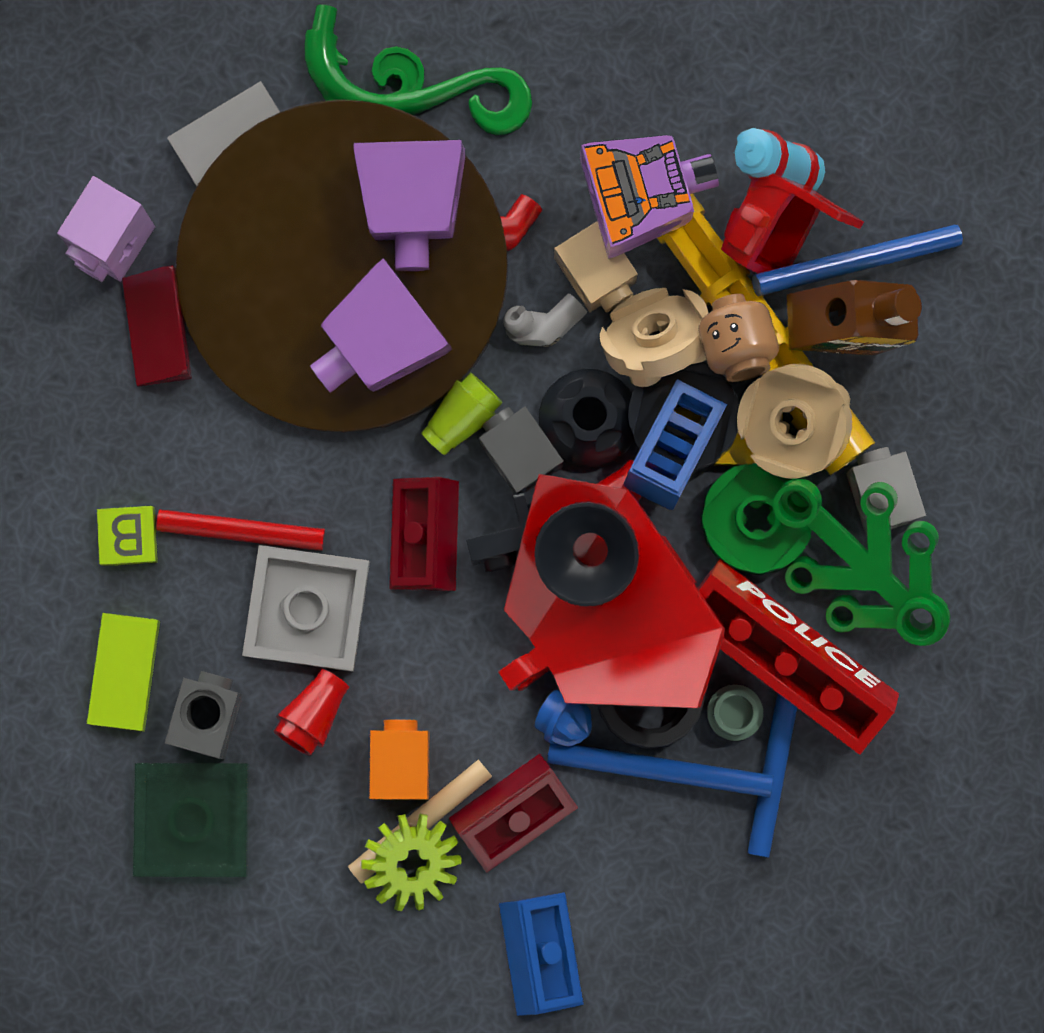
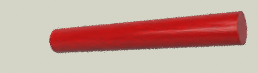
[156,509,325,551]

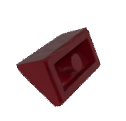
[122,265,192,387]
[389,477,459,591]
[449,754,578,873]

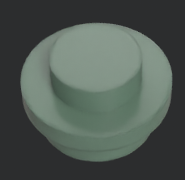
[707,685,763,741]

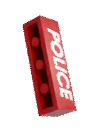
[698,559,899,755]

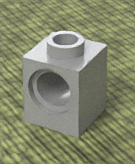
[846,447,926,537]

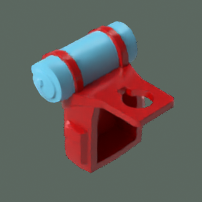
[721,128,864,273]

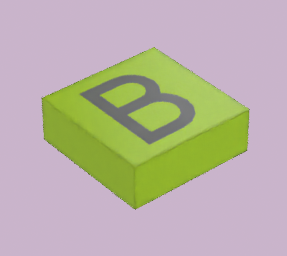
[97,506,158,566]

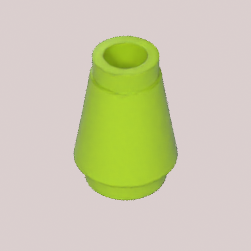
[421,372,503,455]

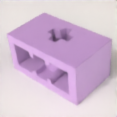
[57,176,155,282]

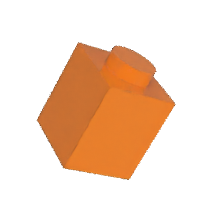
[370,720,430,800]

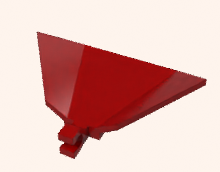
[498,474,725,708]

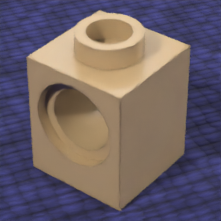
[554,221,638,312]

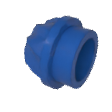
[534,689,592,747]

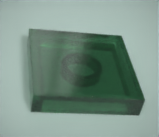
[133,763,249,877]

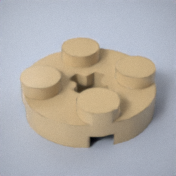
[600,288,709,387]
[737,364,852,479]

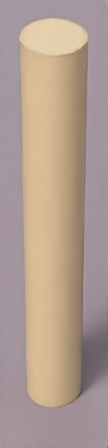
[348,759,492,884]

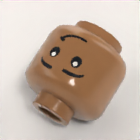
[698,294,779,382]

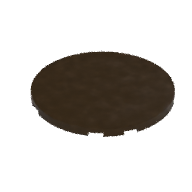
[176,100,508,433]

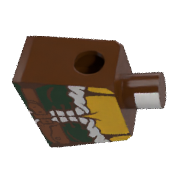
[787,280,922,355]

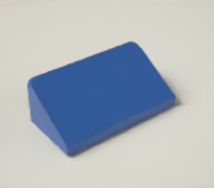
[499,892,584,1016]

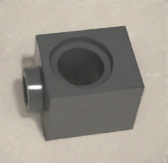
[479,406,564,494]
[165,671,243,759]

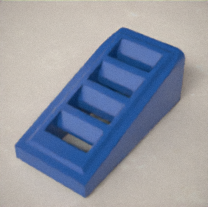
[623,379,727,510]

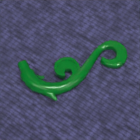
[304,5,532,136]

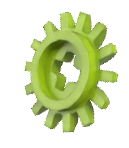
[361,813,462,911]

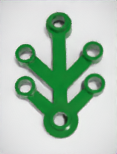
[773,478,950,646]

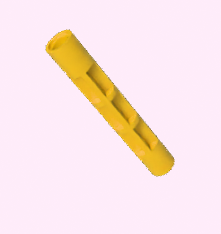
[657,194,875,475]

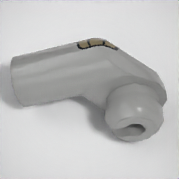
[503,293,587,347]

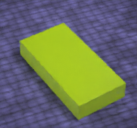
[87,613,160,732]

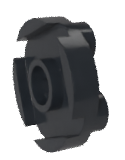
[628,362,739,472]

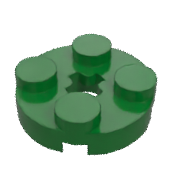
[701,463,812,575]

